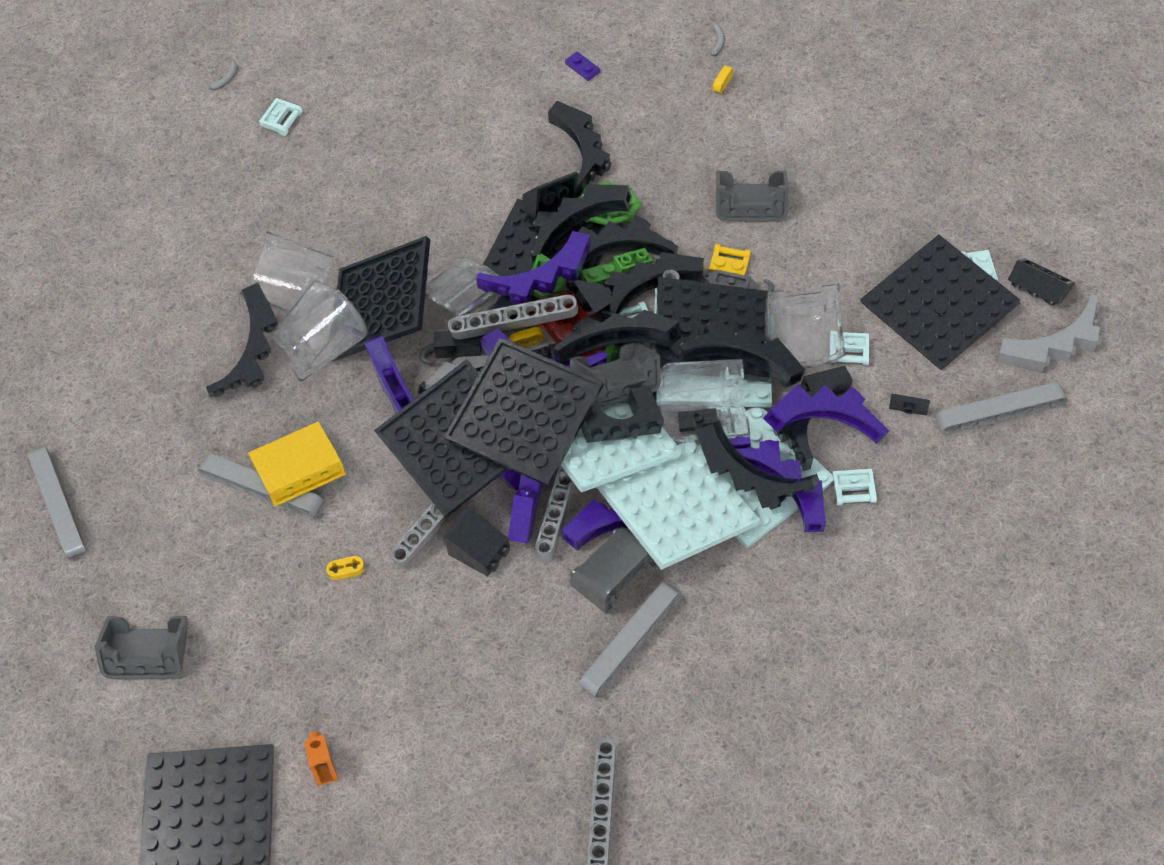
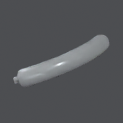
[711,24,724,55]
[208,61,237,90]

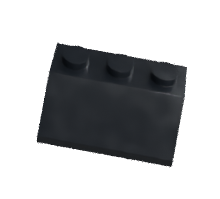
[521,171,578,219]
[1008,258,1075,305]
[566,280,613,316]

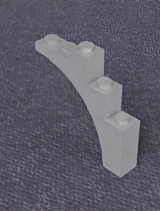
[997,294,1102,373]

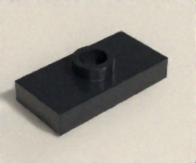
[889,394,930,416]
[678,408,717,432]

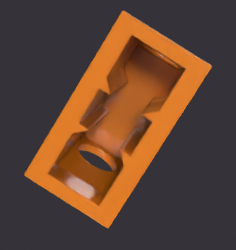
[304,731,338,786]

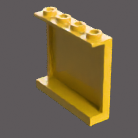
[248,421,346,507]

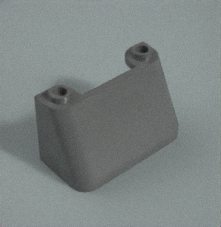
[716,171,789,221]
[570,342,661,407]
[570,527,656,614]
[94,616,188,679]

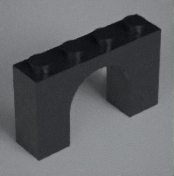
[581,386,664,443]

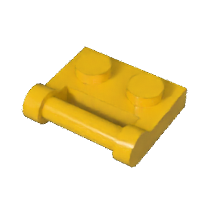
[709,243,751,276]

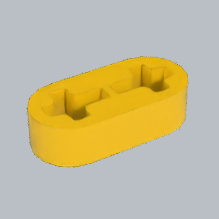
[712,65,734,94]
[508,327,545,348]
[326,556,365,580]

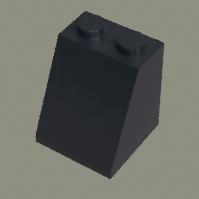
[444,507,510,577]

